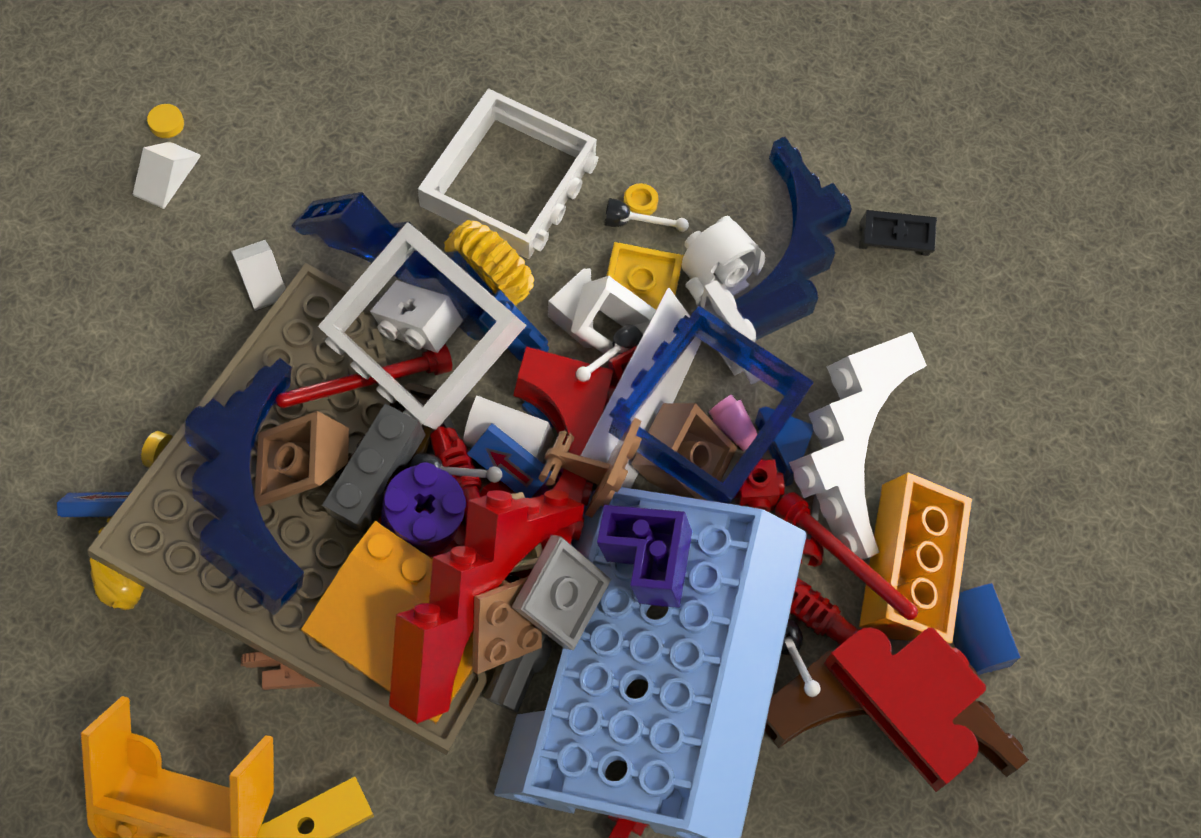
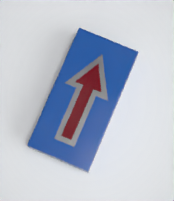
[467,423,551,498]
[57,492,131,517]

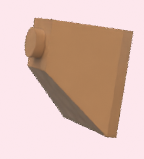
[254,411,349,507]

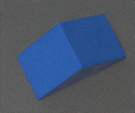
[755,406,814,486]

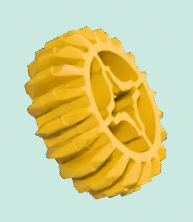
[444,220,534,306]

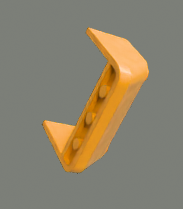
[81,696,274,838]

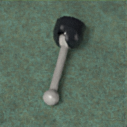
[411,453,502,482]

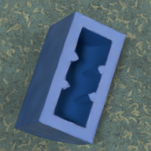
[953,583,1021,675]

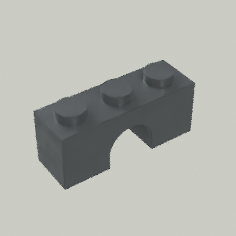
[322,403,426,535]

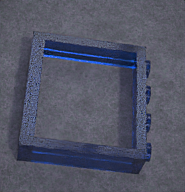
[609,306,814,504]

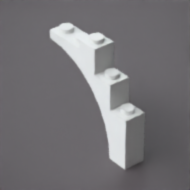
[789,332,927,559]

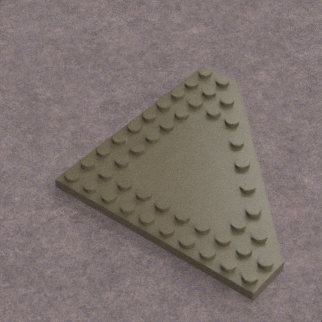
[87,263,487,755]

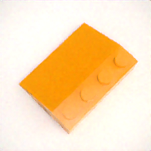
[301,521,474,724]

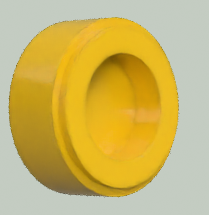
[147,104,184,138]
[624,183,658,216]
[141,431,173,468]

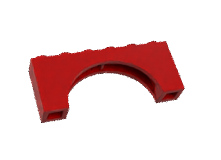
[509,346,617,578]

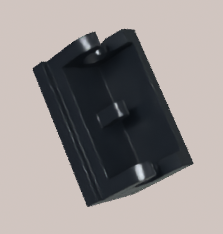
[859,210,937,256]

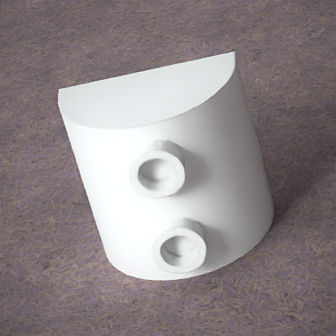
[463,395,554,462]

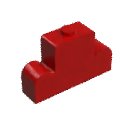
[824,627,986,792]

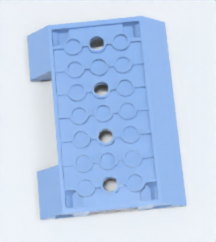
[494,487,807,838]

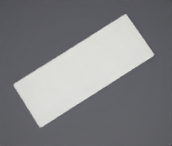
[581,288,704,488]

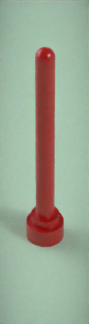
[276,344,453,408]
[775,492,918,620]

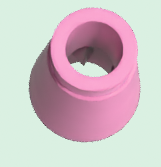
[708,395,761,451]

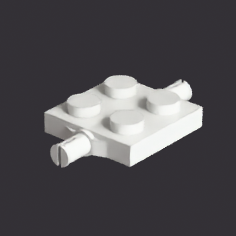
[685,277,764,384]

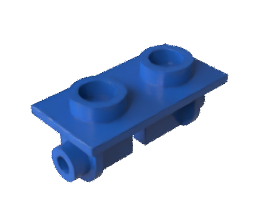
[479,290,549,362]

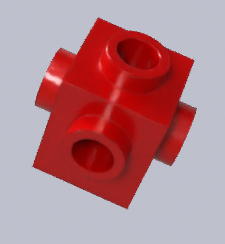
[728,456,785,512]

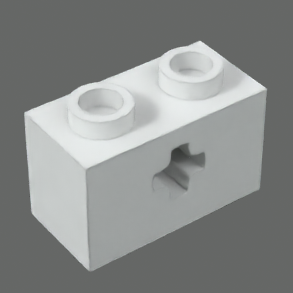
[370,280,463,353]

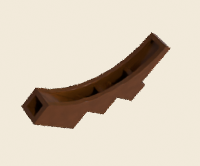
[764,650,1029,777]

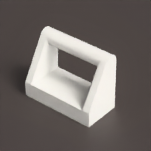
[571,276,656,359]

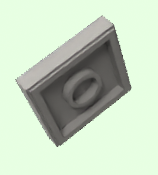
[512,535,611,651]

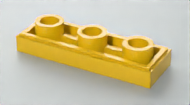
[257,777,374,838]

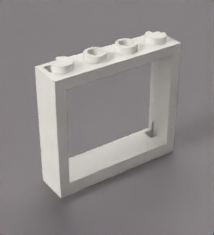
[418,89,599,259]
[318,222,527,430]

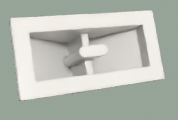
[133,142,200,209]
[231,240,286,311]
[548,269,593,348]

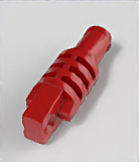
[430,427,482,525]
[790,578,860,645]

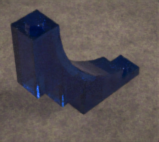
[291,192,495,340]

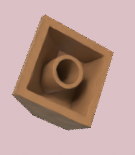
[631,403,737,501]

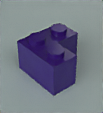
[597,505,692,608]

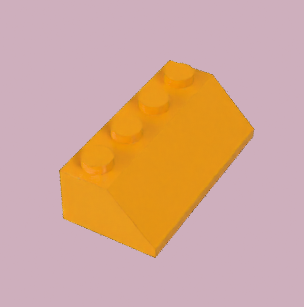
[859,472,972,644]

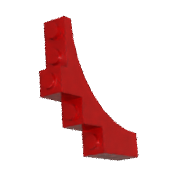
[389,490,584,724]

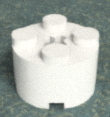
[682,216,765,296]

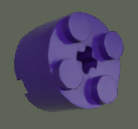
[381,462,466,555]

